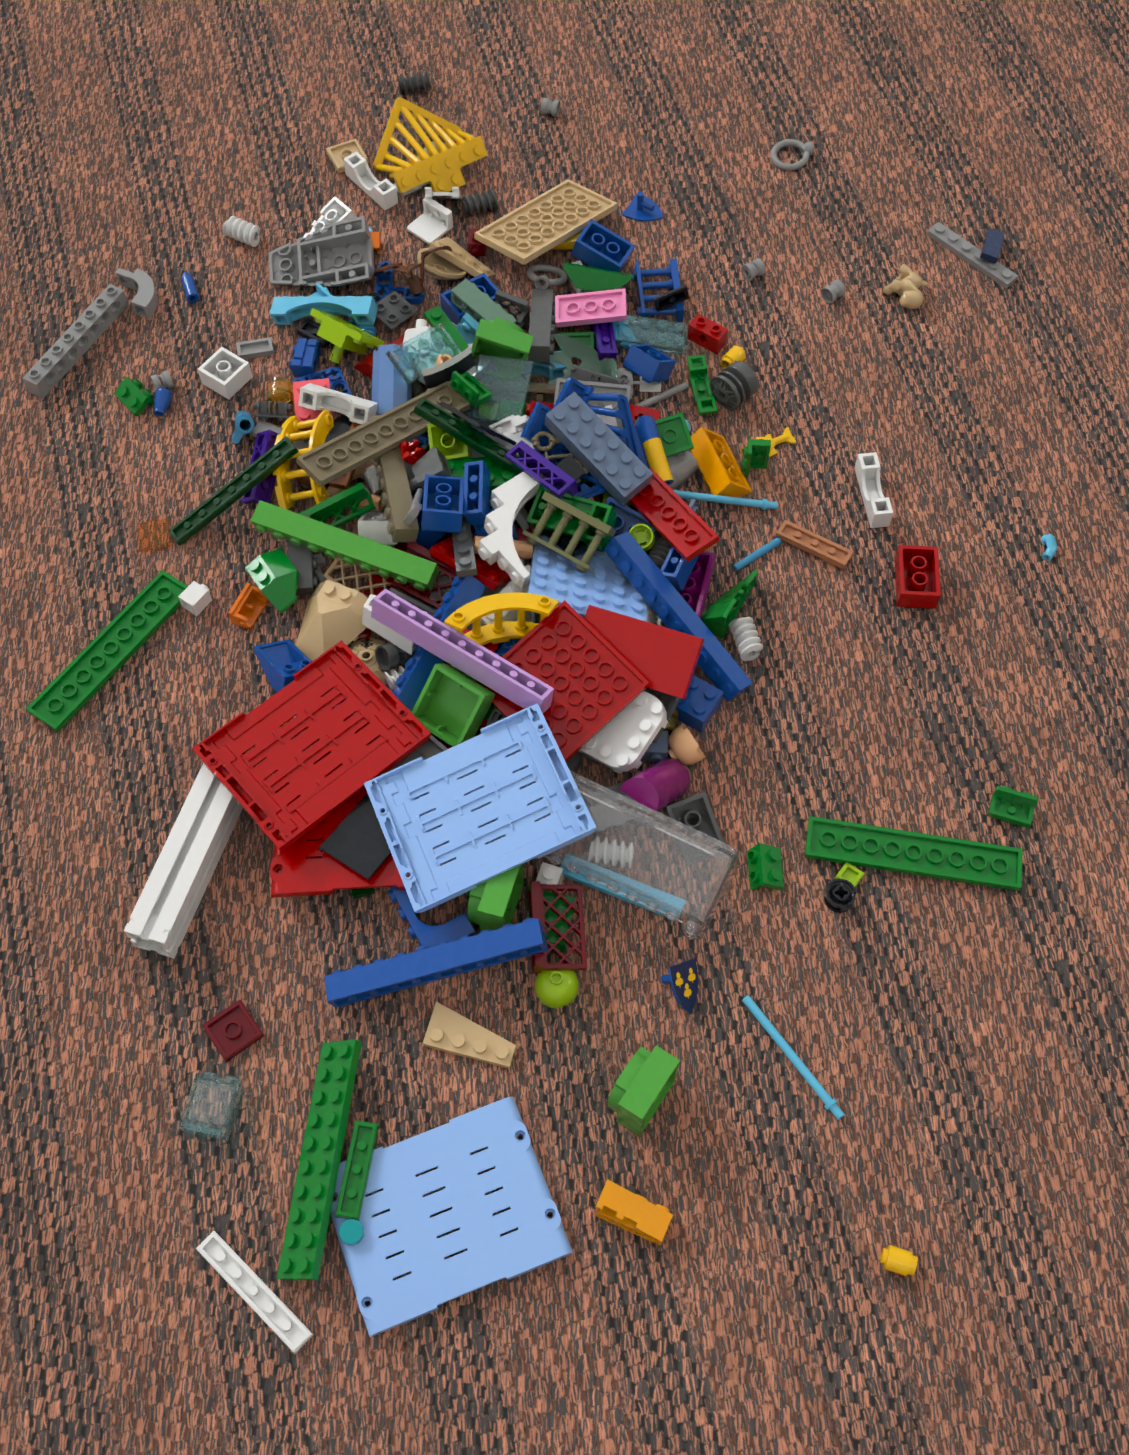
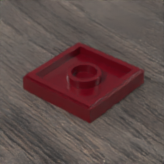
[202,1000,265,1062]

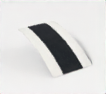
[421,346,477,391]

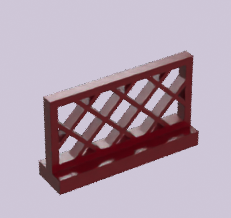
[386,542,457,609]
[528,881,587,973]

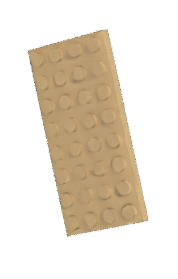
[474,179,618,265]

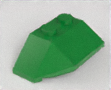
[563,262,634,293]
[245,548,299,613]

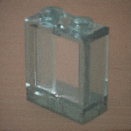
[179,1071,244,1142]

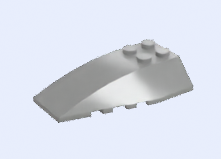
[268,216,375,286]

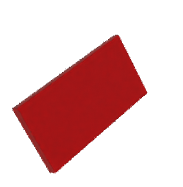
[584,605,704,700]

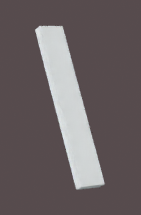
[196,1231,313,1354]

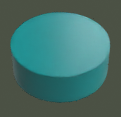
[339,1219,364,1245]

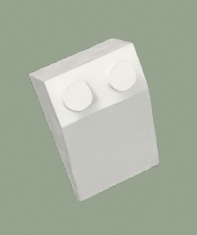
[358,512,398,547]

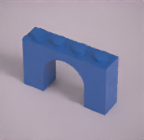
[387,887,476,948]

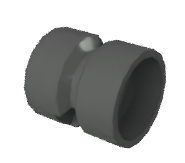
[375,643,413,671]

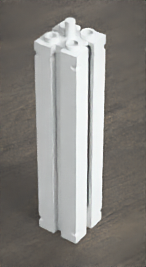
[124,762,243,959]

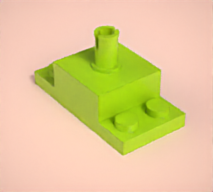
[310,308,384,364]

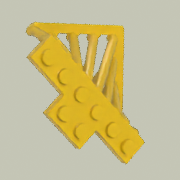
[373,97,488,193]

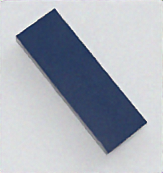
[980,228,1005,263]

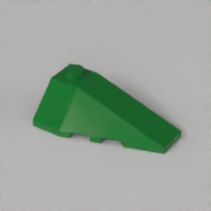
[701,570,758,639]

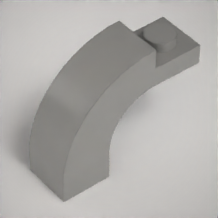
[115,268,158,319]

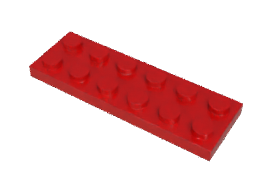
[629,468,719,562]

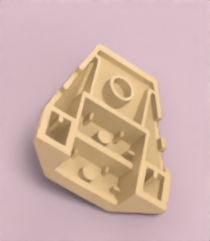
[296,580,369,661]

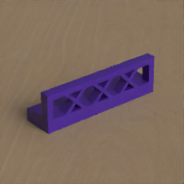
[590,322,617,361]
[241,430,280,504]
[505,440,578,499]

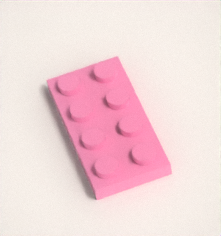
[555,288,627,328]

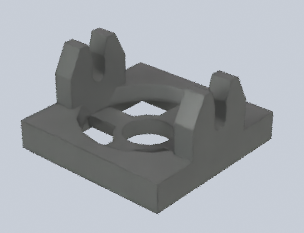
[495,290,530,330]

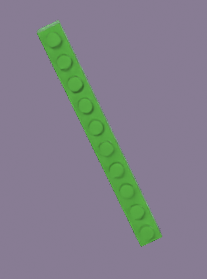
[250,500,440,591]

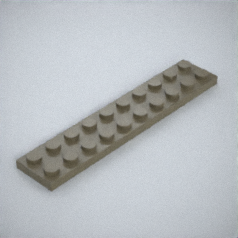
[296,381,471,487]

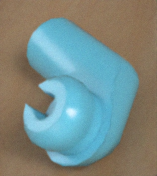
[1041,534,1058,561]

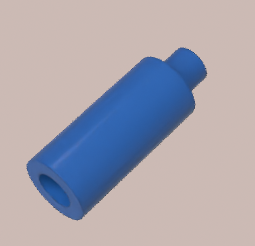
[181,272,199,303]

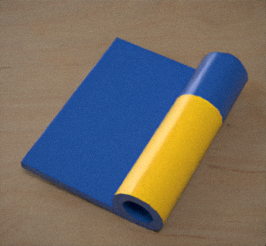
[617,415,674,485]

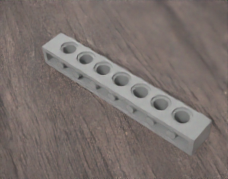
[22,284,129,399]

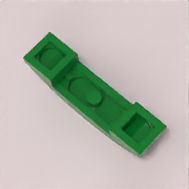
[687,355,718,415]

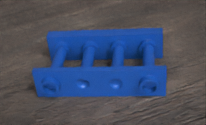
[632,259,684,325]

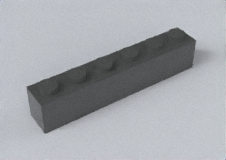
[528,289,555,362]

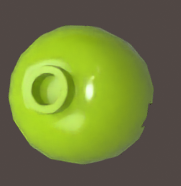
[535,962,579,1009]

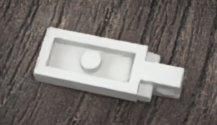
[483,415,529,440]

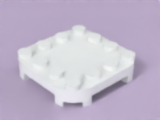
[579,691,668,774]

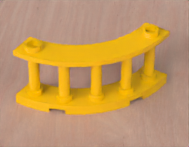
[273,409,334,510]
[444,592,559,646]

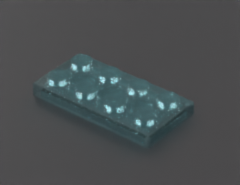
[617,314,688,354]
[386,323,461,384]

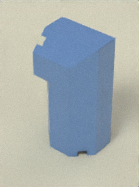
[372,344,412,415]

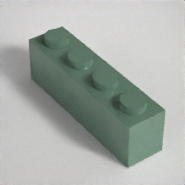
[451,279,517,324]

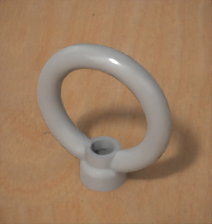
[770,139,814,171]
[527,264,568,289]

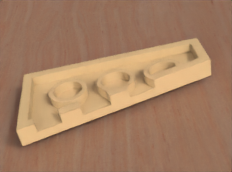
[429,237,495,280]
[423,1002,516,1069]

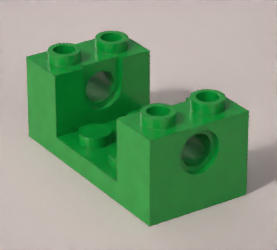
[527,486,617,553]

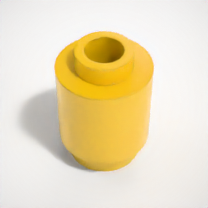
[720,346,746,369]
[880,1245,918,1276]

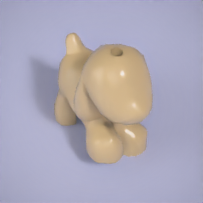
[883,264,928,309]

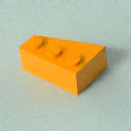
[595,1179,673,1246]

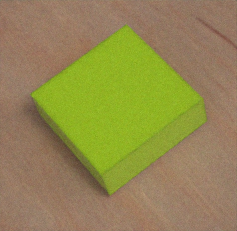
[834,863,865,887]

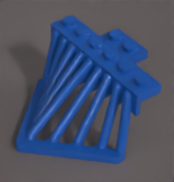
[520,377,642,499]

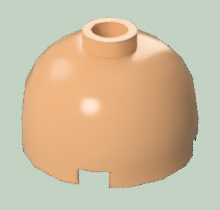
[668,723,706,765]

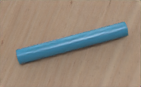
[732,537,782,572]

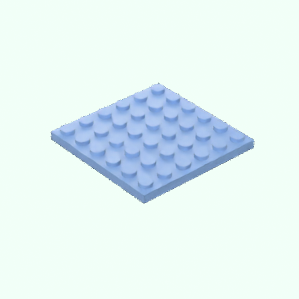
[527,536,647,621]

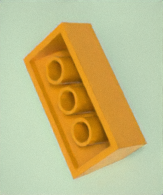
[689,427,753,497]

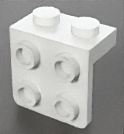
[407,198,453,245]

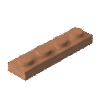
[776,520,854,569]

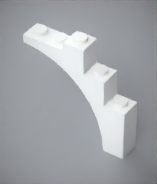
[478,472,540,589]

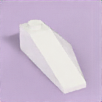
[303,197,357,238]

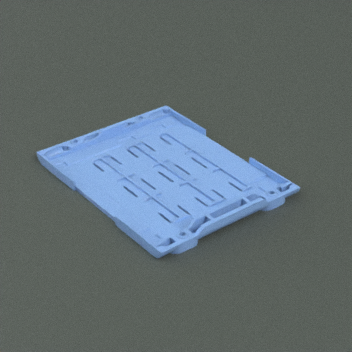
[364,703,596,913]
[330,1097,573,1337]

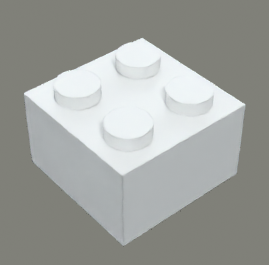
[198,347,253,400]

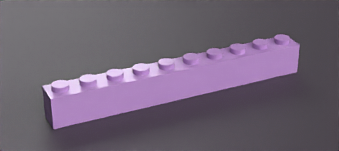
[371,589,554,713]

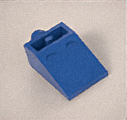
[253,639,312,692]

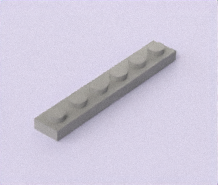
[927,222,1018,289]

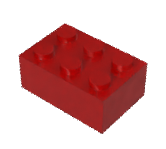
[894,545,941,609]

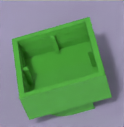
[471,317,534,382]
[411,663,496,747]
[467,864,524,932]
[607,1045,680,1137]

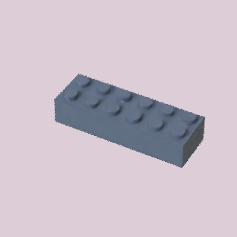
[544,392,653,506]

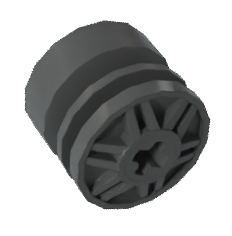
[710,361,759,410]

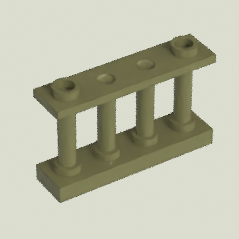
[522,491,616,573]

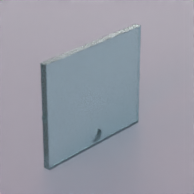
[467,355,534,422]

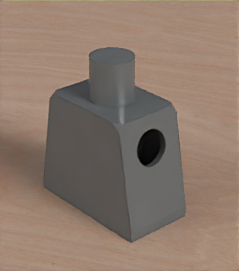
[408,446,453,492]

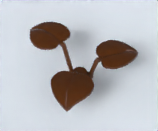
[374,246,452,295]

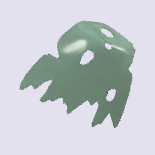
[548,334,618,384]

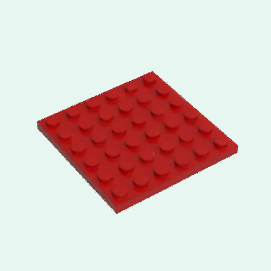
[475,600,650,762]

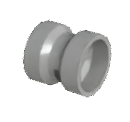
[541,98,561,117]
[741,258,766,281]
[821,279,846,304]
[150,370,174,391]

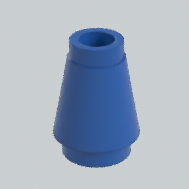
[153,388,173,416]

